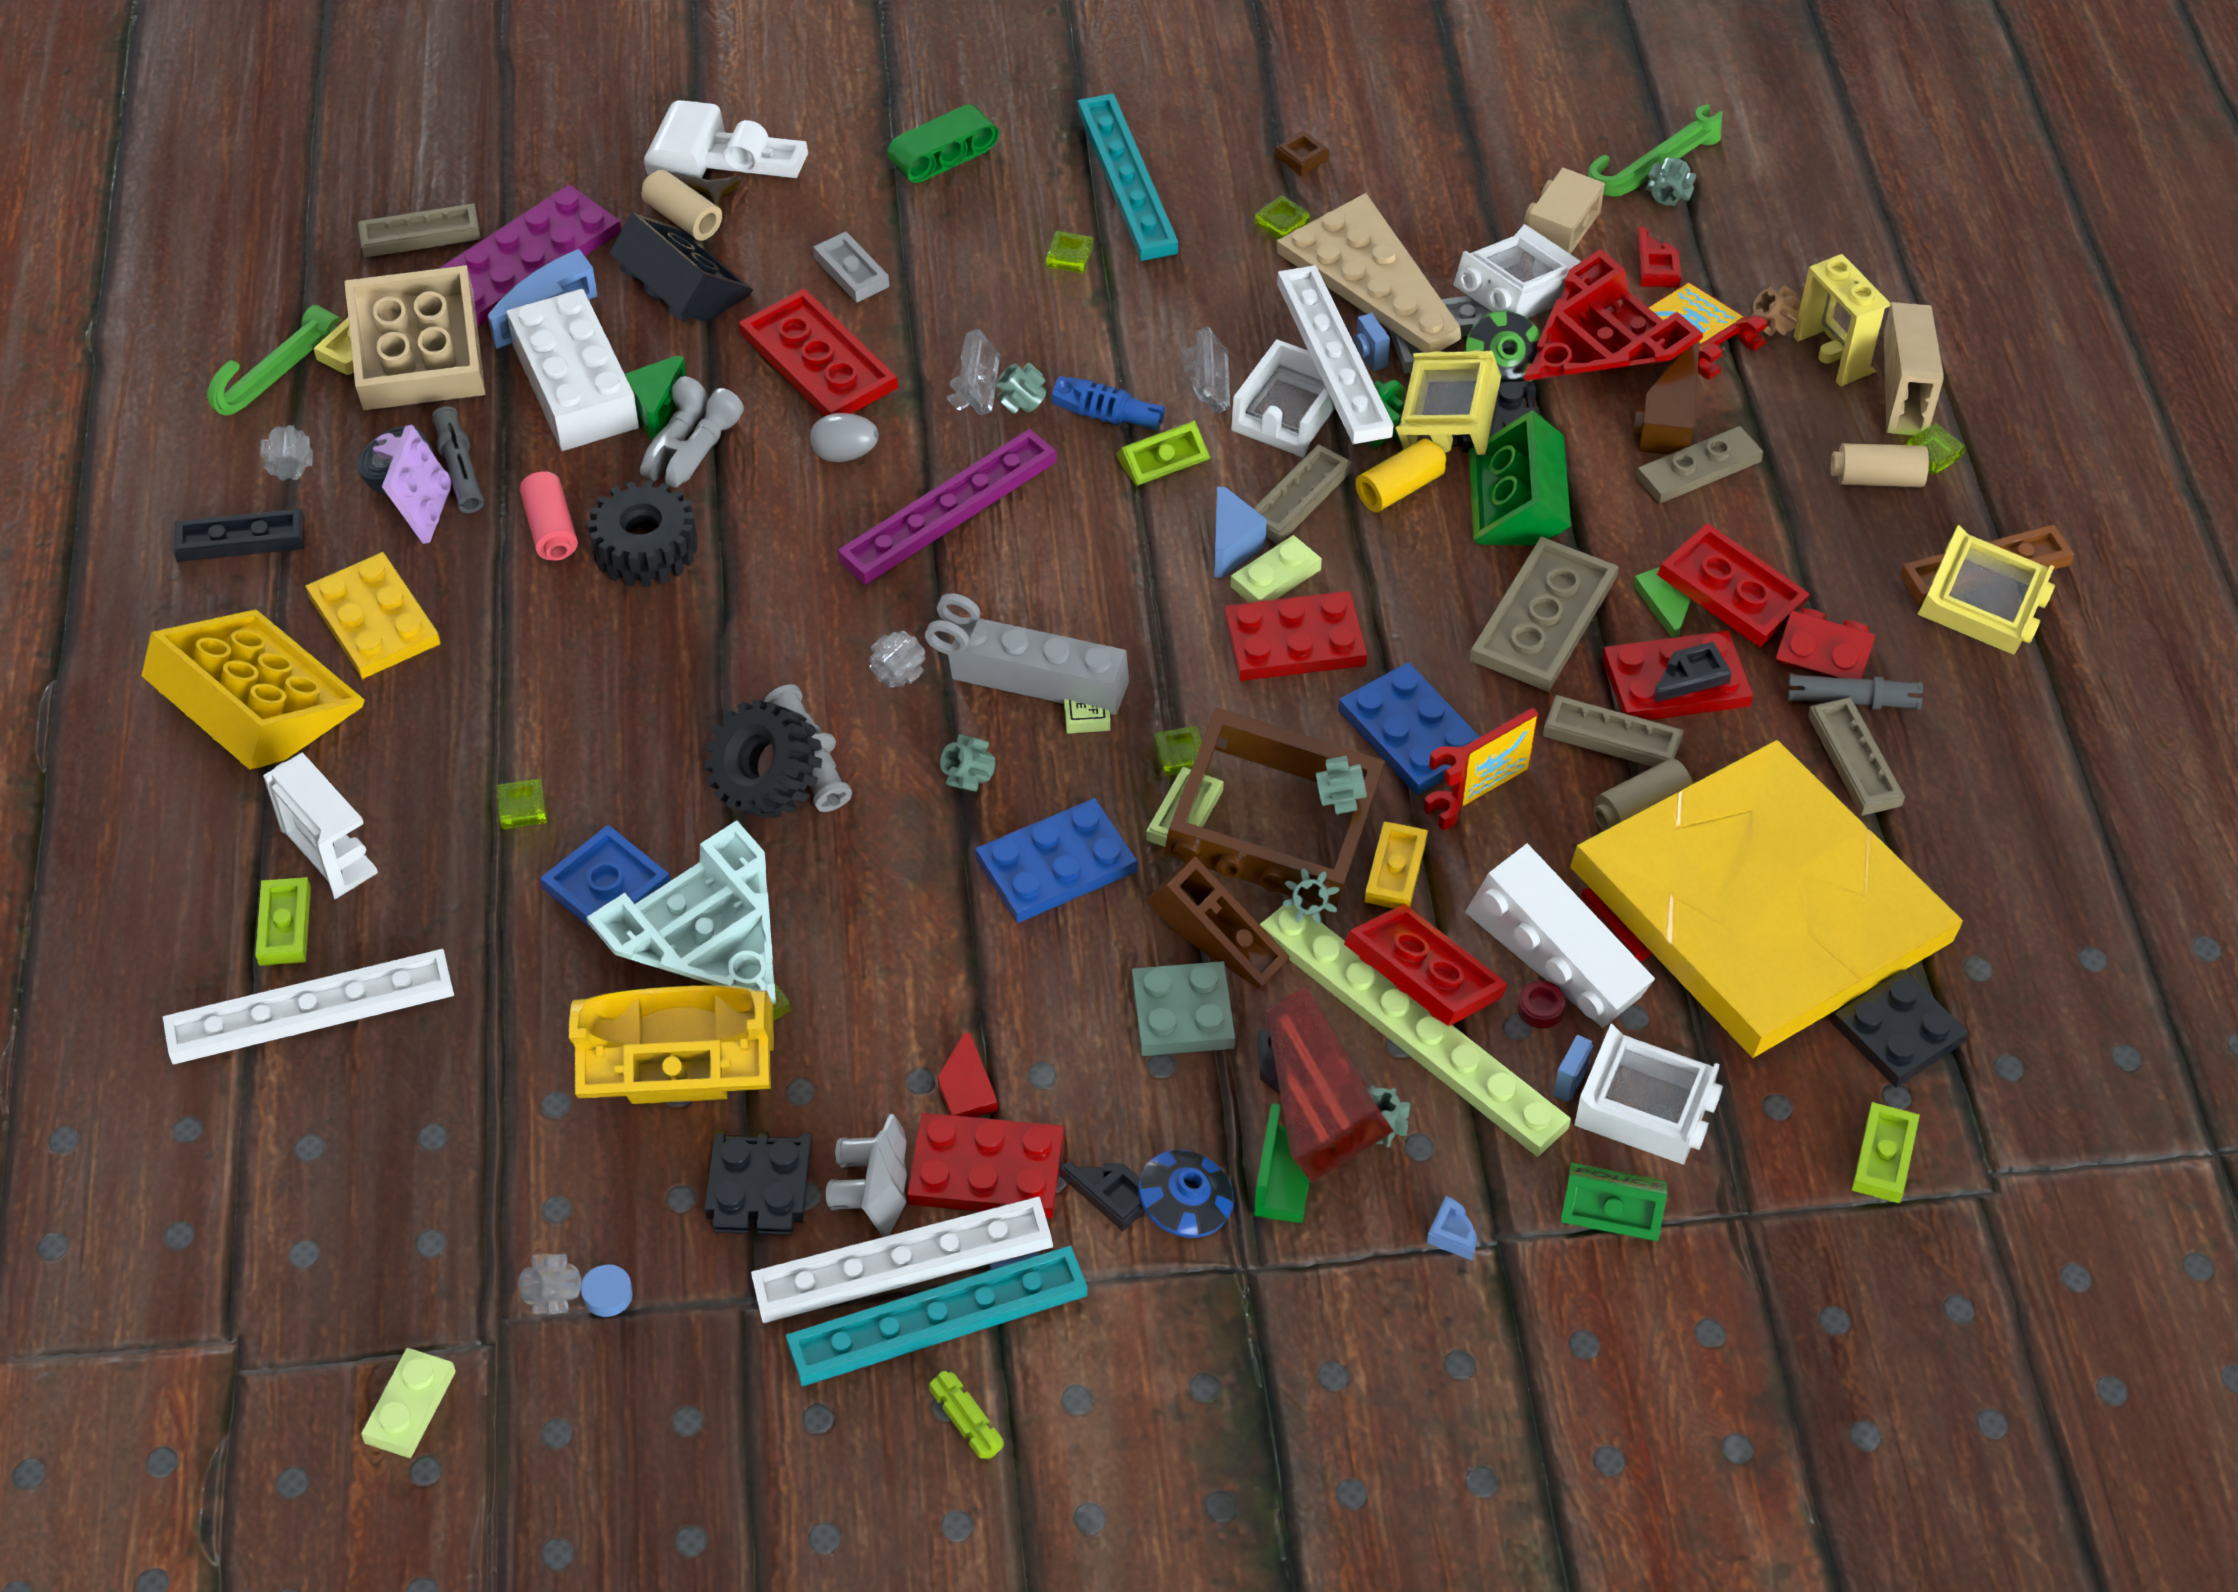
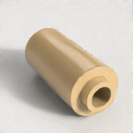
[641,170,722,241]
[1831,443,1929,487]

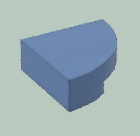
[1427,1196,1477,1261]

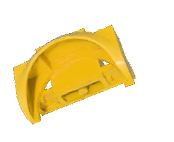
[569,985,774,1104]

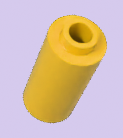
[1355,439,1446,512]

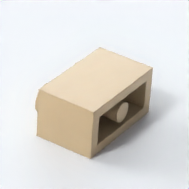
[1524,168,1605,254]

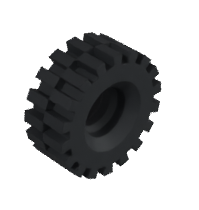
[588,481,698,587]
[704,700,822,818]

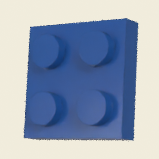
[540,825,671,932]

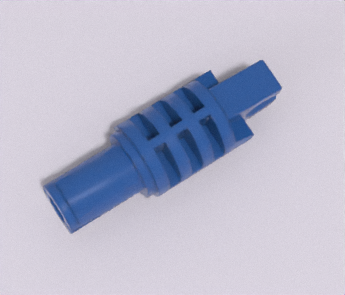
[1052,376,1165,431]

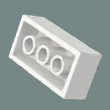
[506,289,639,451]

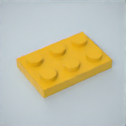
[305,552,441,679]

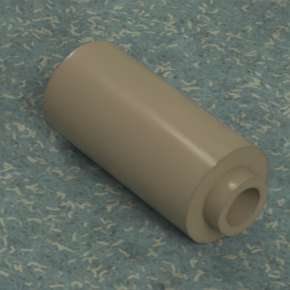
[1593,758,1693,831]

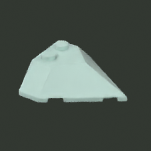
[587,820,776,1004]

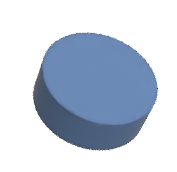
[581,1265,633,1317]

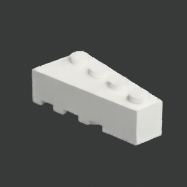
[1465,843,1655,1028]

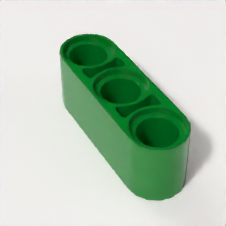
[887,104,999,183]

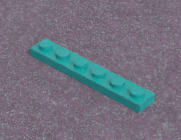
[1078,93,1178,261]
[786,1245,1087,1387]

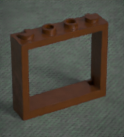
[1164,707,1385,908]

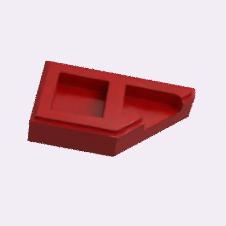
[1636,227,1681,288]
[937,1032,998,1118]

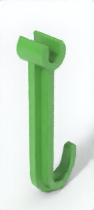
[1588,104,1723,197]
[207,305,341,416]

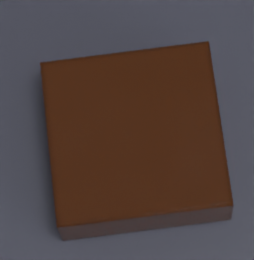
[1275,130,1329,176]

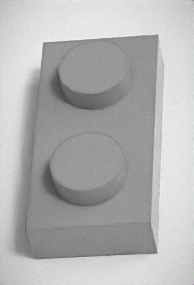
[813,232,889,303]

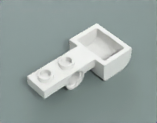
[644,101,808,179]

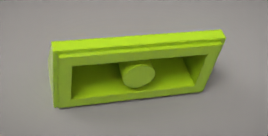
[1116,421,1210,487]

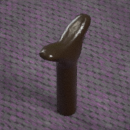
[660,169,741,208]

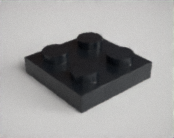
[1832,969,1969,1088]

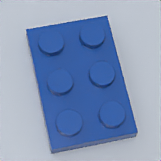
[1338,662,1480,795]
[975,798,1137,923]

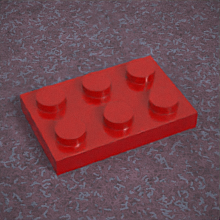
[1657,523,1810,647]
[1224,591,1367,681]
[1602,630,1753,720]
[1344,904,1508,1027]
[907,1113,1064,1219]

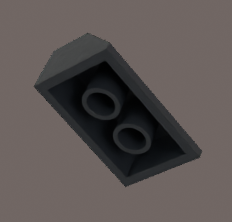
[609,213,754,322]

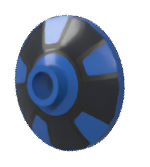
[1138,1150,1234,1238]

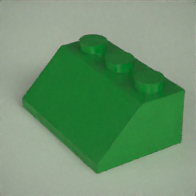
[1469,410,1571,546]

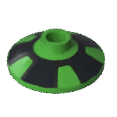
[1465,311,1541,382]

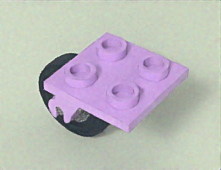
[358,425,452,544]

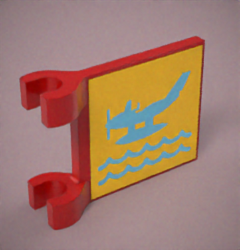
[1648,282,1768,380]
[1423,708,1538,830]

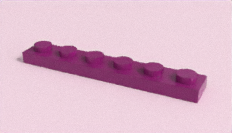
[837,429,1057,585]

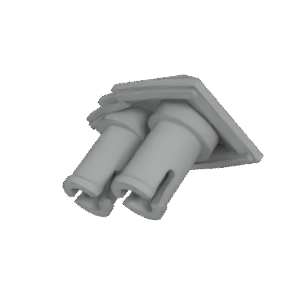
[826,1114,907,1237]

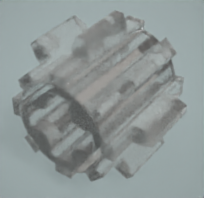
[260,425,313,481]
[869,631,926,688]

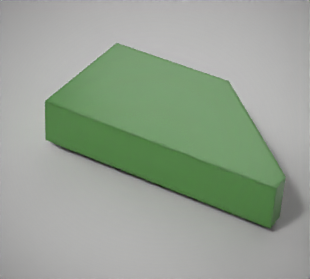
[1633,567,1691,638]

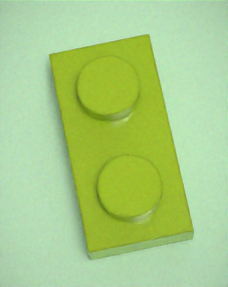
[255,877,311,966]
[1851,1102,1920,1203]

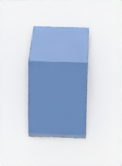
[1214,487,1267,578]

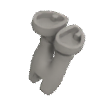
[640,376,744,488]

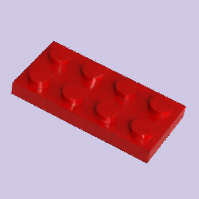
[739,288,898,417]

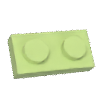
[1230,535,1322,603]
[361,1348,456,1458]

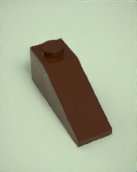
[1633,342,1700,455]
[1146,856,1290,989]

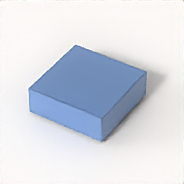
[1553,1035,1593,1102]

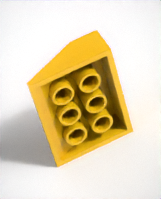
[141,609,365,770]

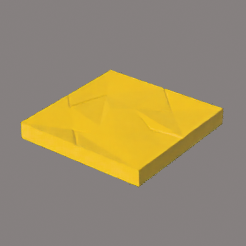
[1570,740,1963,1058]

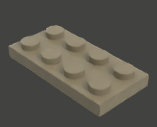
[1470,537,1619,692]

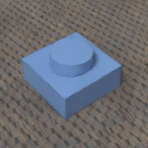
[1353,313,1390,372]

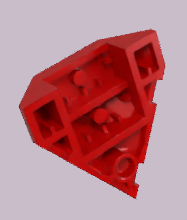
[1524,249,1703,381]

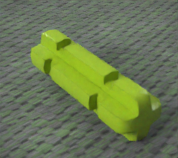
[929,1371,1004,1460]

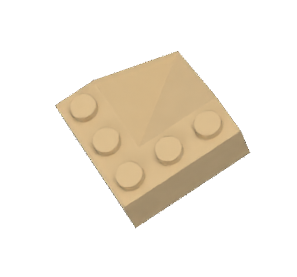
[345,265,485,411]

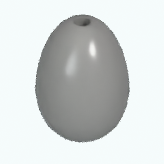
[810,413,879,462]

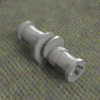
[764,684,852,812]

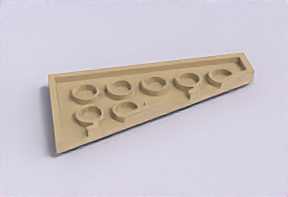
[1277,193,1461,353]

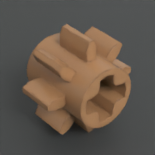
[1751,285,1801,336]

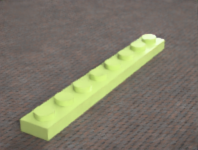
[1260,904,1571,1157]

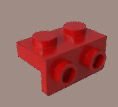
[1776,608,1876,679]

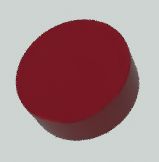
[1517,981,1566,1029]

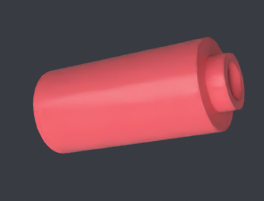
[519,472,578,561]

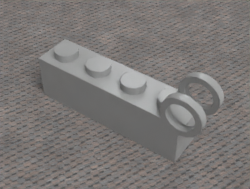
[925,594,1129,715]

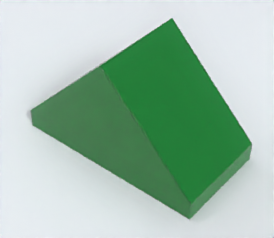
[625,355,687,440]

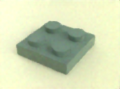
[1132,961,1235,1056]

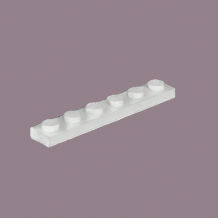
[1277,265,1394,444]
[163,949,454,1064]
[751,1196,1053,1323]

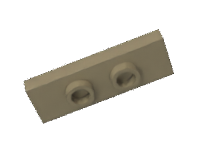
[358,204,481,258]
[1636,426,1763,504]
[1253,444,1352,544]
[1543,695,1684,767]
[1808,697,1905,816]

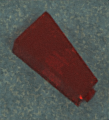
[1266,986,1394,1183]

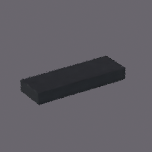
[174,508,305,562]

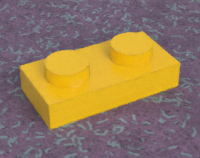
[1364,821,1428,909]

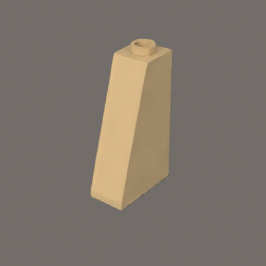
[1884,302,1944,437]

